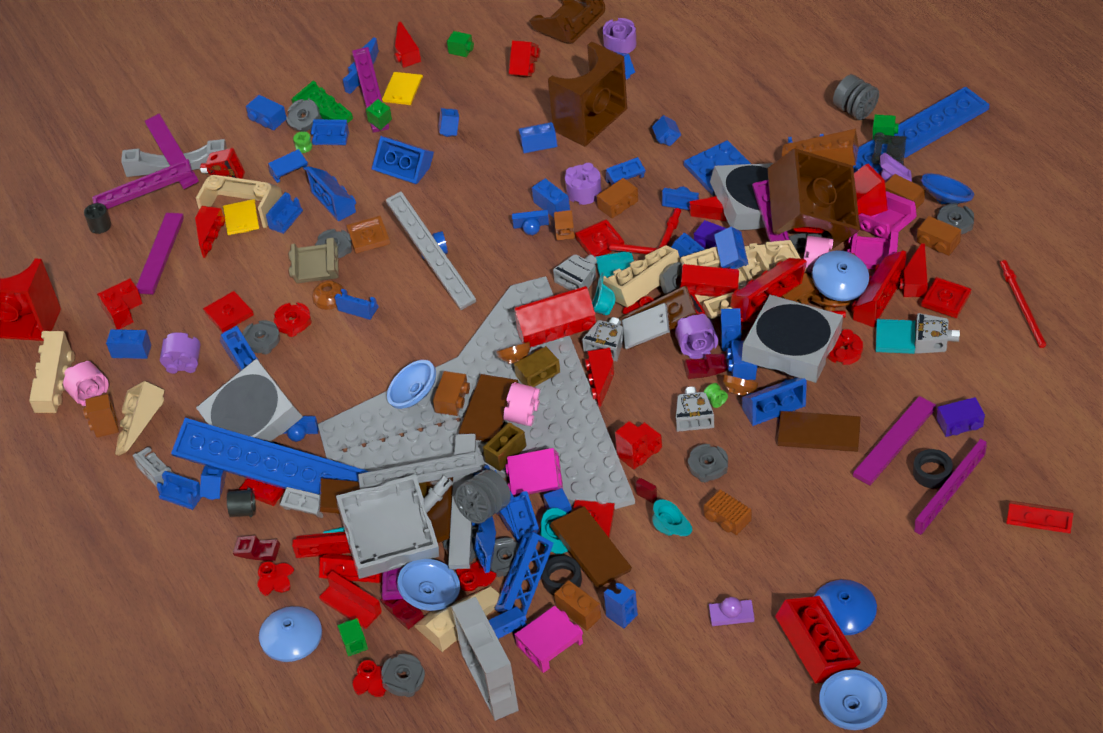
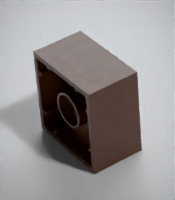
[548,41,628,147]
[768,148,860,249]

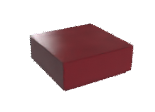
[636,478,657,503]

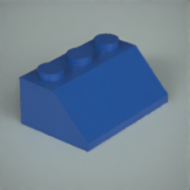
[372,136,434,184]
[306,166,356,222]
[742,377,807,426]

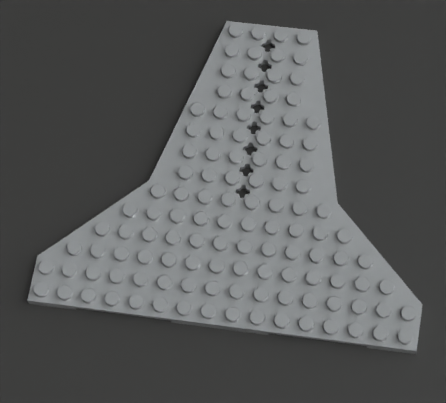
[318,276,635,509]

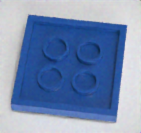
[684,140,751,196]

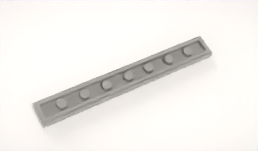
[386,191,476,311]
[448,434,476,569]

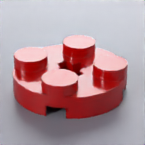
[274,302,312,337]
[827,329,863,365]

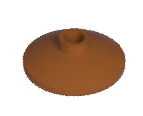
[812,295,850,311]

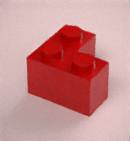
[509,40,541,77]
[97,278,143,330]
[615,421,662,470]

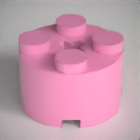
[803,236,833,274]
[63,361,109,406]
[504,383,540,427]

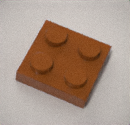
[346,216,390,254]

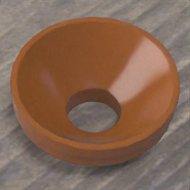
[312,281,344,310]
[496,342,531,364]
[723,375,758,396]

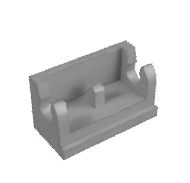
[132,447,175,487]
[280,487,323,518]

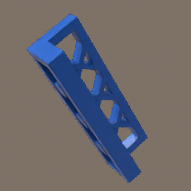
[494,532,554,616]

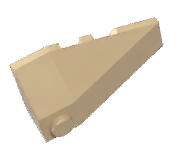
[115,381,164,456]
[414,586,500,652]

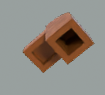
[554,210,575,241]

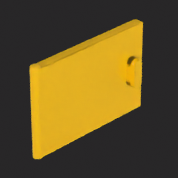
[382,72,423,105]
[223,199,259,235]

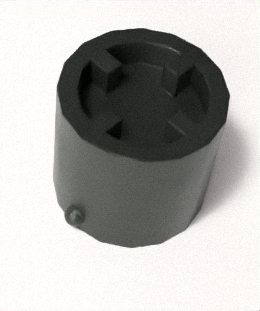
[84,203,111,234]
[227,488,256,518]

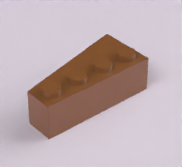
[782,128,859,166]

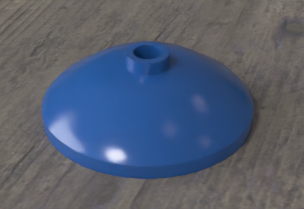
[921,173,974,204]
[814,579,877,635]

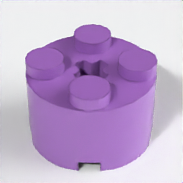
[603,18,637,54]
[565,163,602,205]
[675,314,718,359]
[160,333,201,374]

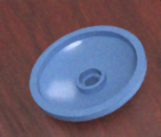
[812,251,869,301]
[387,360,436,409]
[397,559,460,611]
[259,606,322,662]
[819,670,887,730]

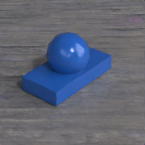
[662,186,699,210]
[512,210,549,235]
[283,416,319,442]

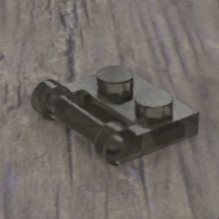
[871,132,906,166]

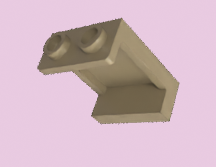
[289,238,339,284]

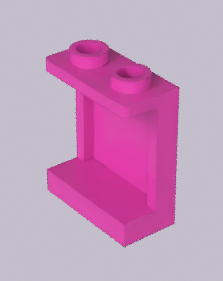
[859,191,917,240]
[847,231,899,270]
[505,448,563,497]
[515,606,583,673]

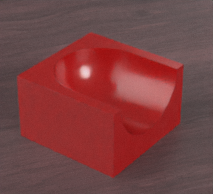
[0,258,61,341]

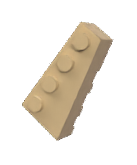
[603,245,681,307]
[29,331,75,413]

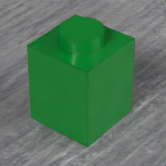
[447,31,474,57]
[366,99,392,130]
[872,114,899,141]
[337,618,368,657]

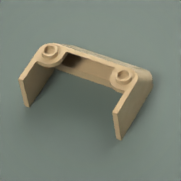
[196,175,282,228]

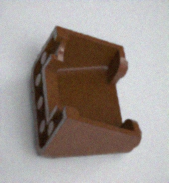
[529,0,606,43]

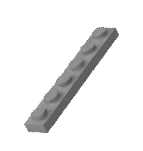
[358,452,481,489]

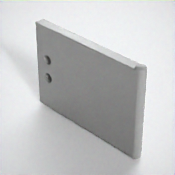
[622,303,670,349]

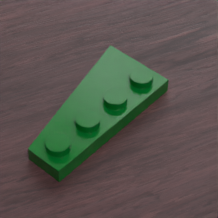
[291,80,353,123]

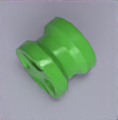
[293,132,312,153]
[704,383,728,408]

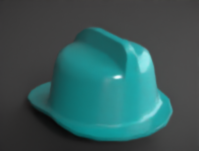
[592,273,615,315]
[652,499,693,536]
[539,508,568,554]

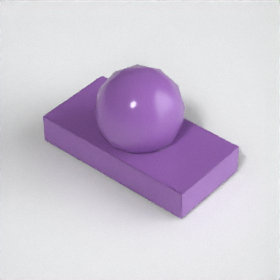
[880,153,912,182]
[709,597,754,626]

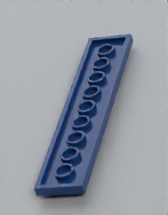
[853,86,990,174]
[171,418,370,495]

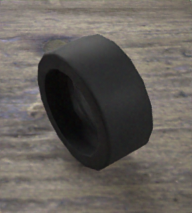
[913,449,953,489]
[542,556,582,596]

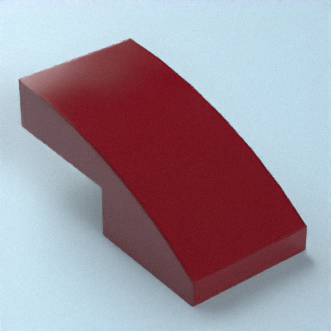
[684,354,728,379]
[233,536,280,561]
[380,598,424,630]

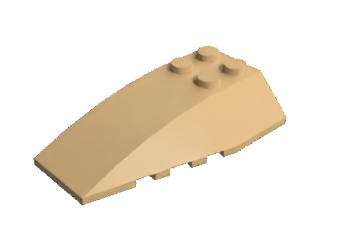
[681,240,806,318]

